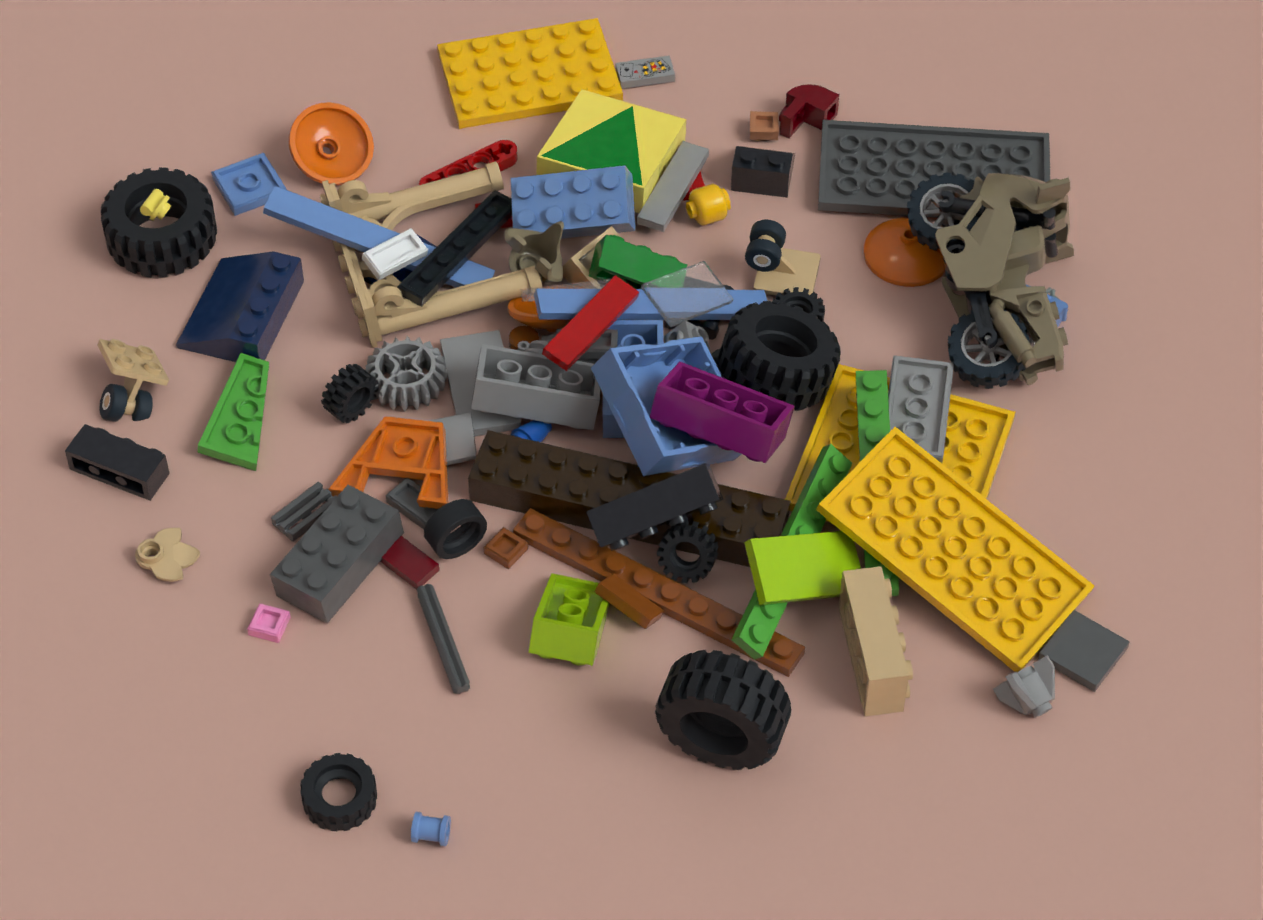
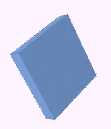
[211,153,287,216]

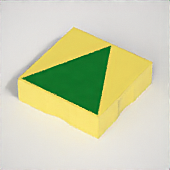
[536,89,687,213]

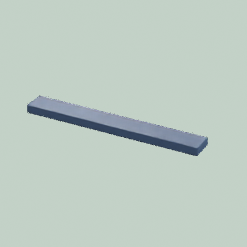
[263,186,495,288]
[534,289,767,320]

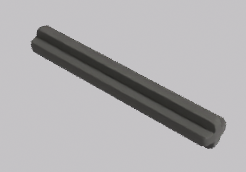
[417,584,470,694]

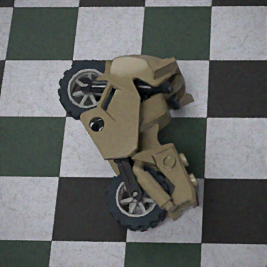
[907,172,1074,389]

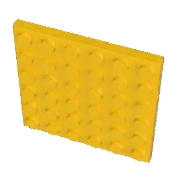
[785,364,1016,522]

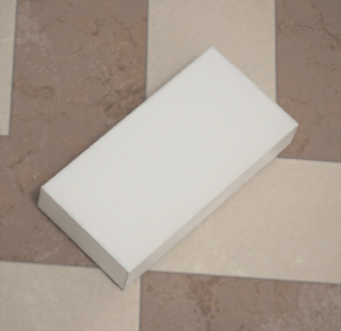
[362,228,428,280]

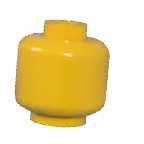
[686,184,731,225]

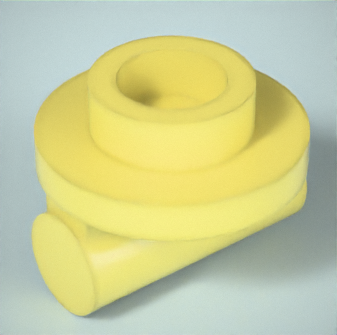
[140,189,171,221]

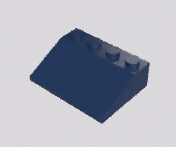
[176,251,304,362]

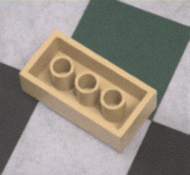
[838,566,913,717]

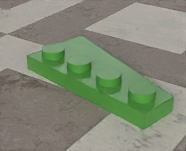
[197,353,269,471]

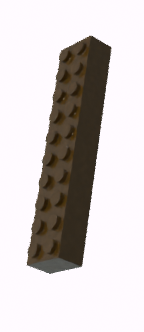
[468,430,791,567]

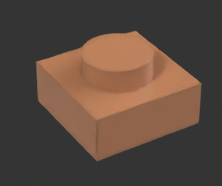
[750,111,779,140]

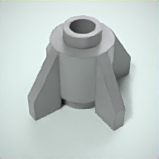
[993,655,1055,718]

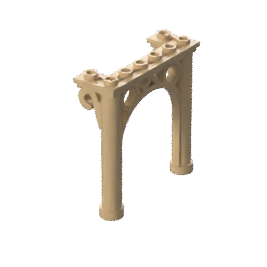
[320,161,543,348]

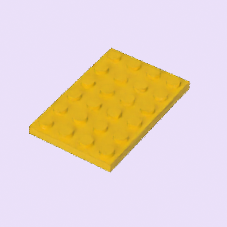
[437,18,623,129]

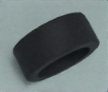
[424,499,487,559]

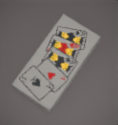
[615,55,675,89]

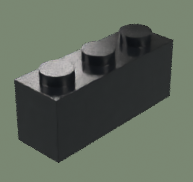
[65,424,170,501]

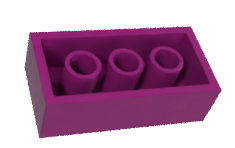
[650,361,795,463]

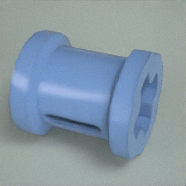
[411,811,451,847]

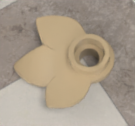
[135,528,200,582]

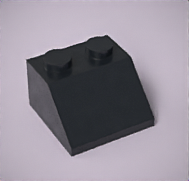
[731,146,795,198]

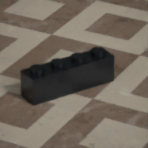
[586,463,724,551]

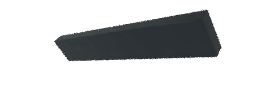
[397,190,512,307]

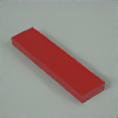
[542,275,639,372]

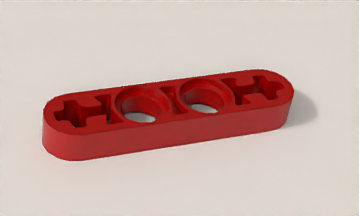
[419,140,518,185]

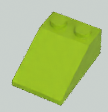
[528,573,610,666]

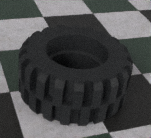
[101,167,217,278]
[718,301,841,411]
[655,650,792,770]

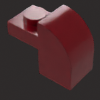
[779,84,840,139]

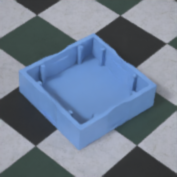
[591,336,741,476]

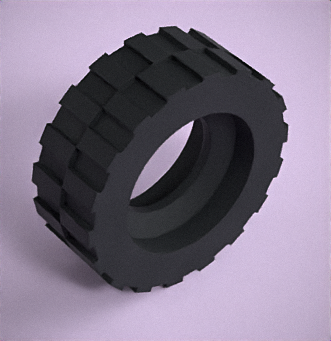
[300,753,377,832]

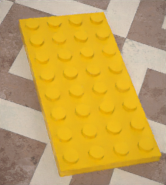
[816,427,1095,672]

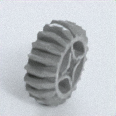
[365,335,447,411]

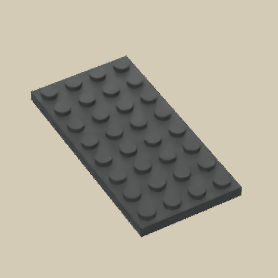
[818,120,1050,218]

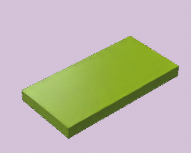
[744,531,861,605]

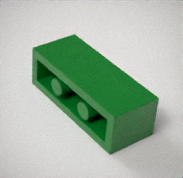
[588,235,688,289]

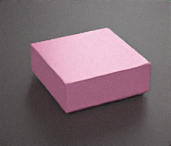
[247,603,291,643]

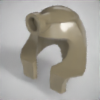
[505,221,564,283]

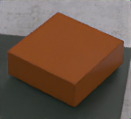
[483,527,528,569]

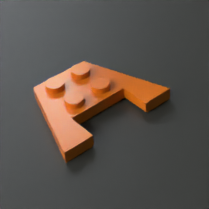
[328,416,449,509]

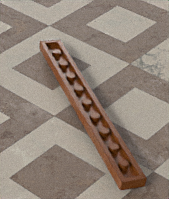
[513,508,805,677]

